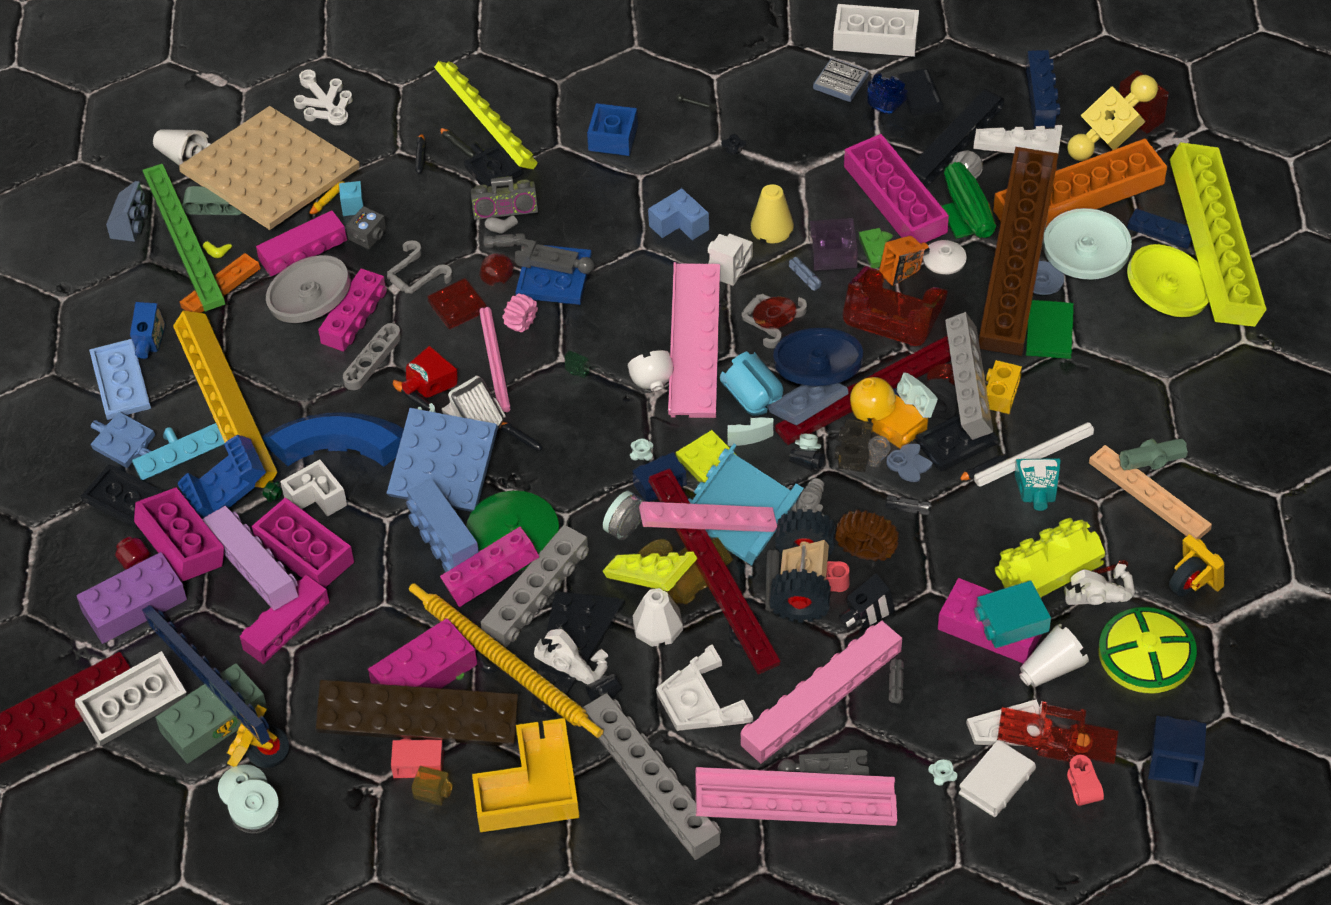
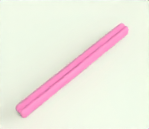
[480,307,510,412]

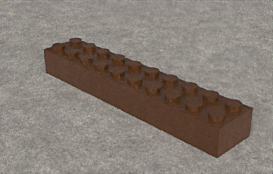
[979,146,1059,356]

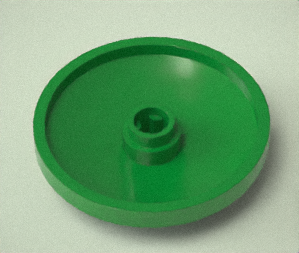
[466,491,559,571]

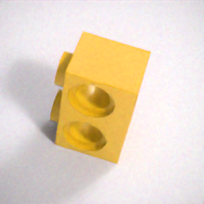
[986,360,1022,414]

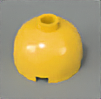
[850,377,896,421]

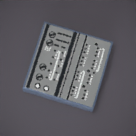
[813,58,869,102]

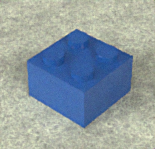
[587,103,638,156]

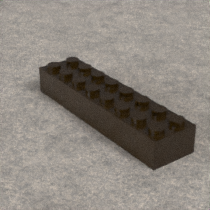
[316,680,518,747]

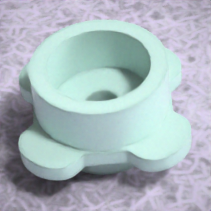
[795,434,821,450]
[630,439,653,461]
[929,760,957,786]

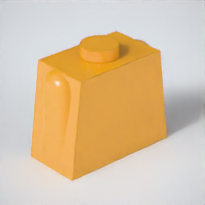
[871,395,928,449]

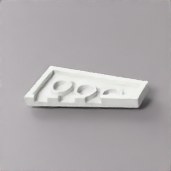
[973,125,1062,153]

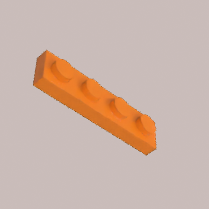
[180,253,261,313]

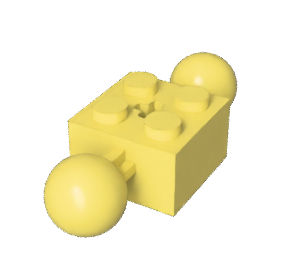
[1067,75,1158,161]

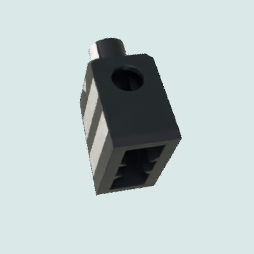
[839,574,895,629]

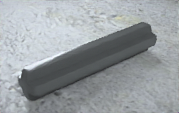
[765,549,779,612]

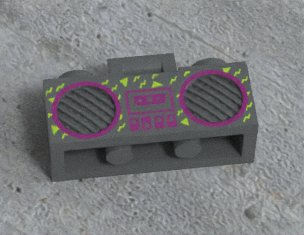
[471,176,538,220]

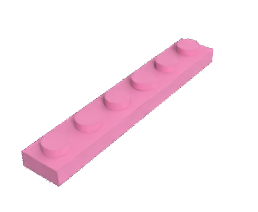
[639,502,777,532]

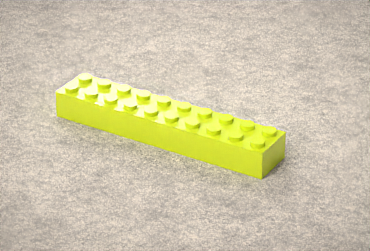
[1170,142,1267,327]

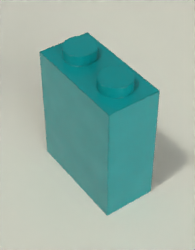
[974,581,1051,649]

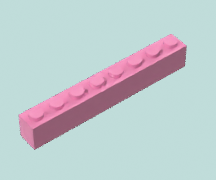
[741,621,902,764]

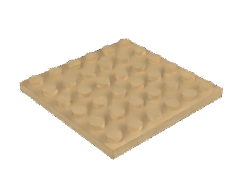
[179,106,359,230]

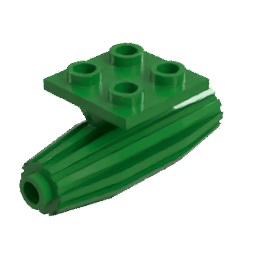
[941,162,996,239]

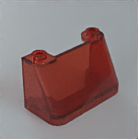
[843,266,948,346]

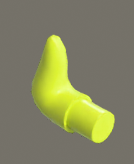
[203,241,232,258]

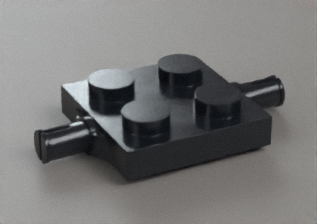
[464,142,522,187]

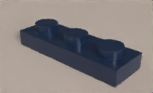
[1127,209,1192,249]

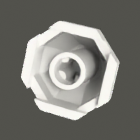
[633,588,683,647]

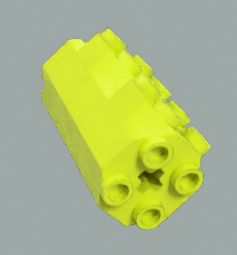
[995,518,1105,598]

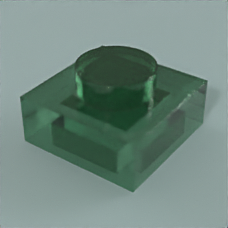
[564,350,589,378]

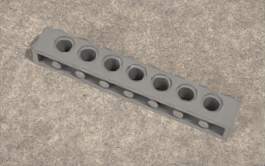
[582,693,721,860]

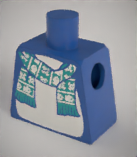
[130,302,166,359]

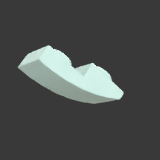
[896,373,938,418]
[728,417,773,446]

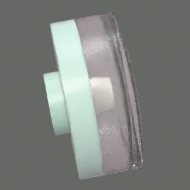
[603,491,645,540]
[228,780,279,833]

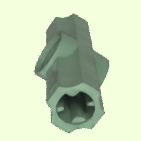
[1119,439,1188,471]

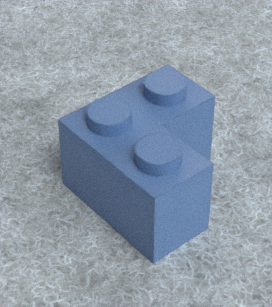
[648,188,709,240]

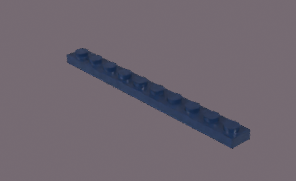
[142,605,271,745]

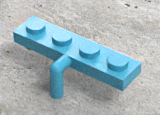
[132,423,225,481]

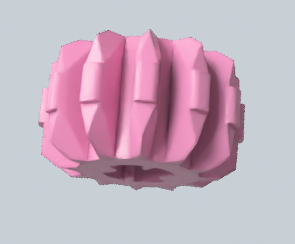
[502,293,538,332]

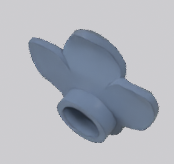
[886,444,933,482]

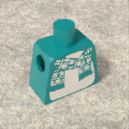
[1015,459,1060,511]

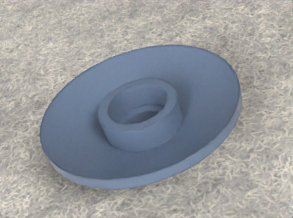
[1034,261,1064,295]

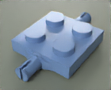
[91,412,155,468]

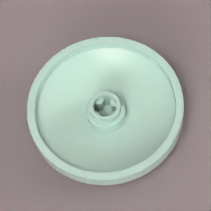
[1043,208,1132,279]

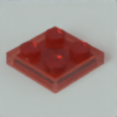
[427,278,487,330]

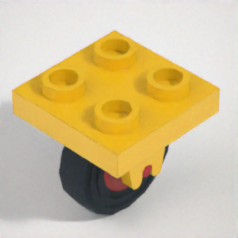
[1169,534,1224,596]
[227,705,289,768]

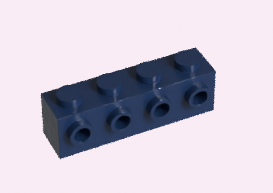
[1026,50,1060,128]

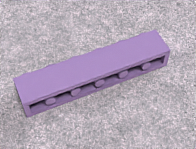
[202,506,298,610]

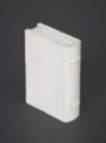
[959,739,1036,817]

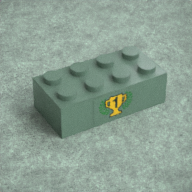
[155,663,268,764]

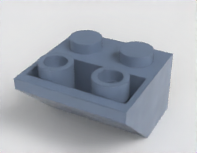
[106,181,148,242]

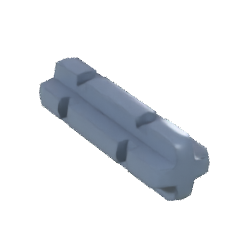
[789,257,822,291]

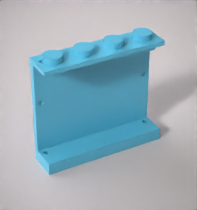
[688,443,804,566]

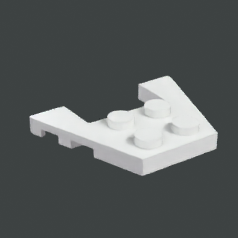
[656,644,753,731]

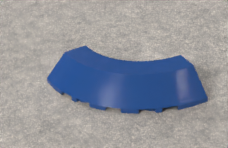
[261,412,404,467]

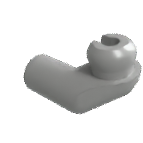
[485,215,518,234]

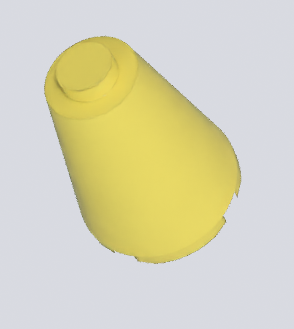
[751,184,794,243]

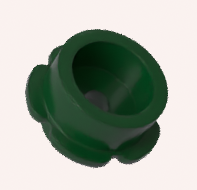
[262,480,282,502]

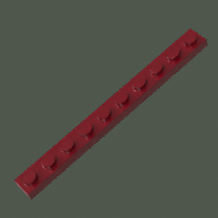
[775,336,951,445]
[648,468,781,674]

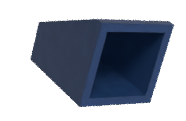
[1148,716,1206,787]

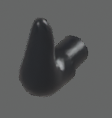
[476,652,500,674]

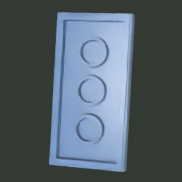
[89,339,151,420]

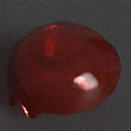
[479,254,514,286]

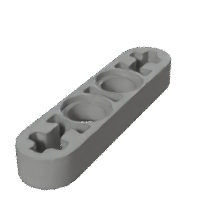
[343,323,401,390]

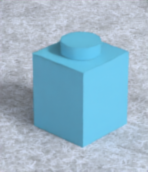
[339,181,364,216]

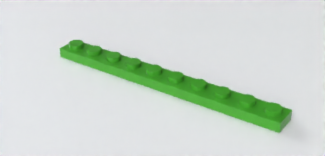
[143,164,225,311]

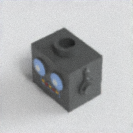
[346,206,386,249]

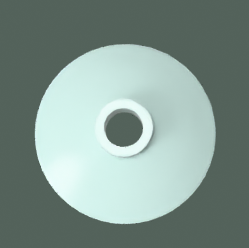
[218,765,267,805]

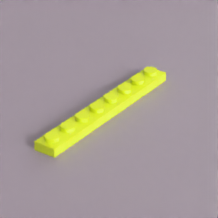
[434,61,538,169]

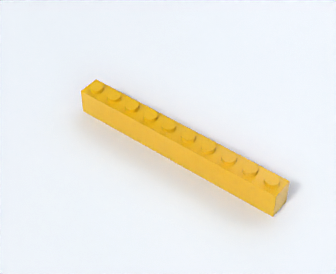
[173,310,277,488]

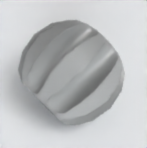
[951,150,982,179]

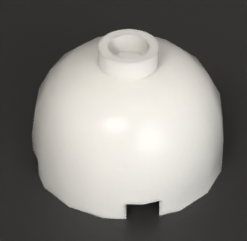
[628,350,673,391]

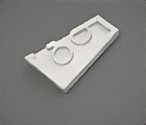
[966,699,1054,747]

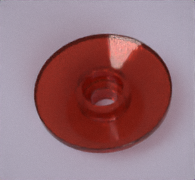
[753,297,797,329]

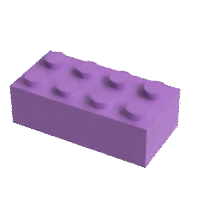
[76,552,187,644]

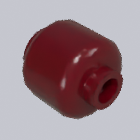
[115,537,150,570]

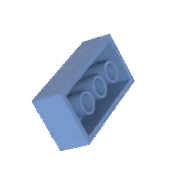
[406,478,478,572]

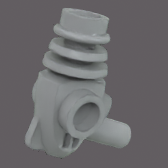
[792,478,825,516]

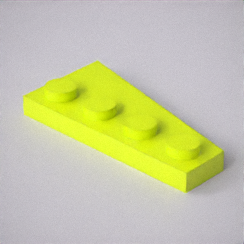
[603,552,697,591]

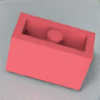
[391,738,444,778]

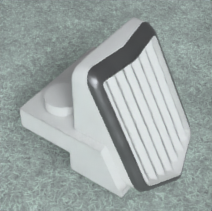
[442,376,506,429]

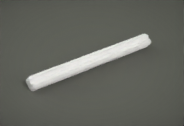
[974,422,1094,487]

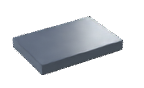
[768,383,849,425]

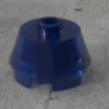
[867,73,908,113]

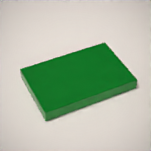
[1026,300,1074,359]

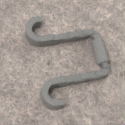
[387,240,453,294]
[742,294,807,348]

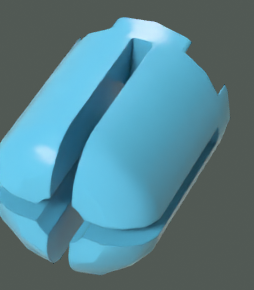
[720,351,784,416]

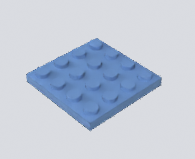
[387,408,498,512]

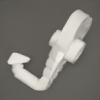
[1064,564,1135,605]
[534,629,608,684]

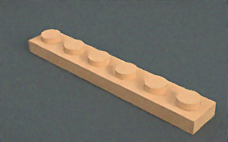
[1089,445,1212,539]

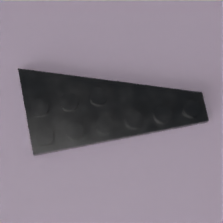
[530,591,625,718]

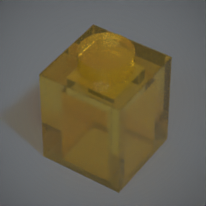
[411,766,452,806]

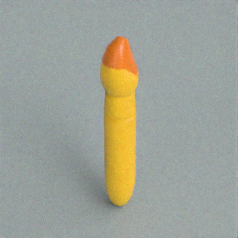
[310,181,345,214]

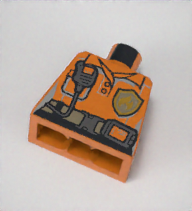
[879,236,930,286]

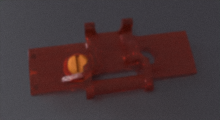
[997,701,1118,764]

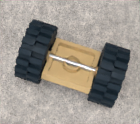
[769,509,836,623]

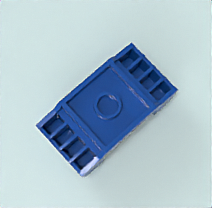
[178,435,266,519]

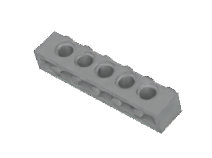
[945,312,993,440]
[481,525,589,648]

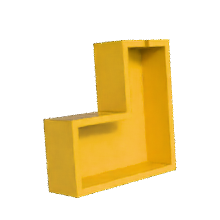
[472,718,579,832]

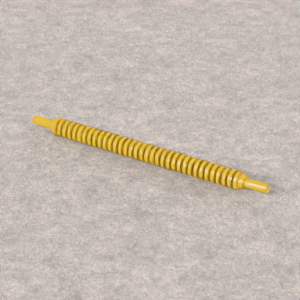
[409,583,603,738]

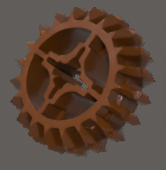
[835,510,899,562]

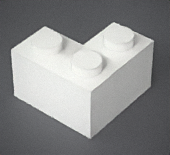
[708,234,753,286]
[280,459,347,516]

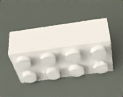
[833,4,919,57]
[75,651,186,747]

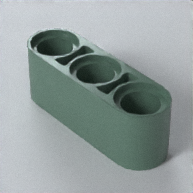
[182,186,242,215]

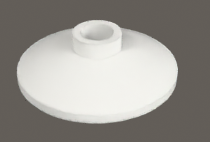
[923,240,966,274]

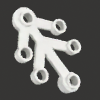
[294,70,353,125]

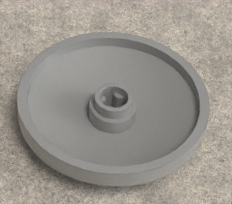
[266,255,351,323]

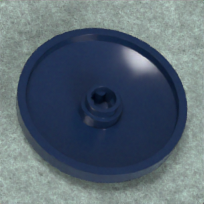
[773,328,863,386]

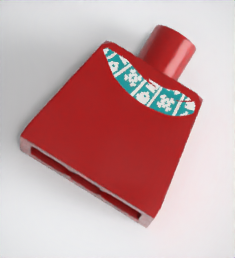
[401,346,457,398]

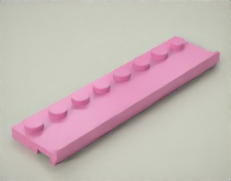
[668,262,720,418]
[695,767,897,826]

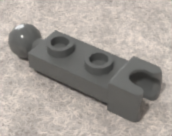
[515,239,594,274]
[777,750,869,776]

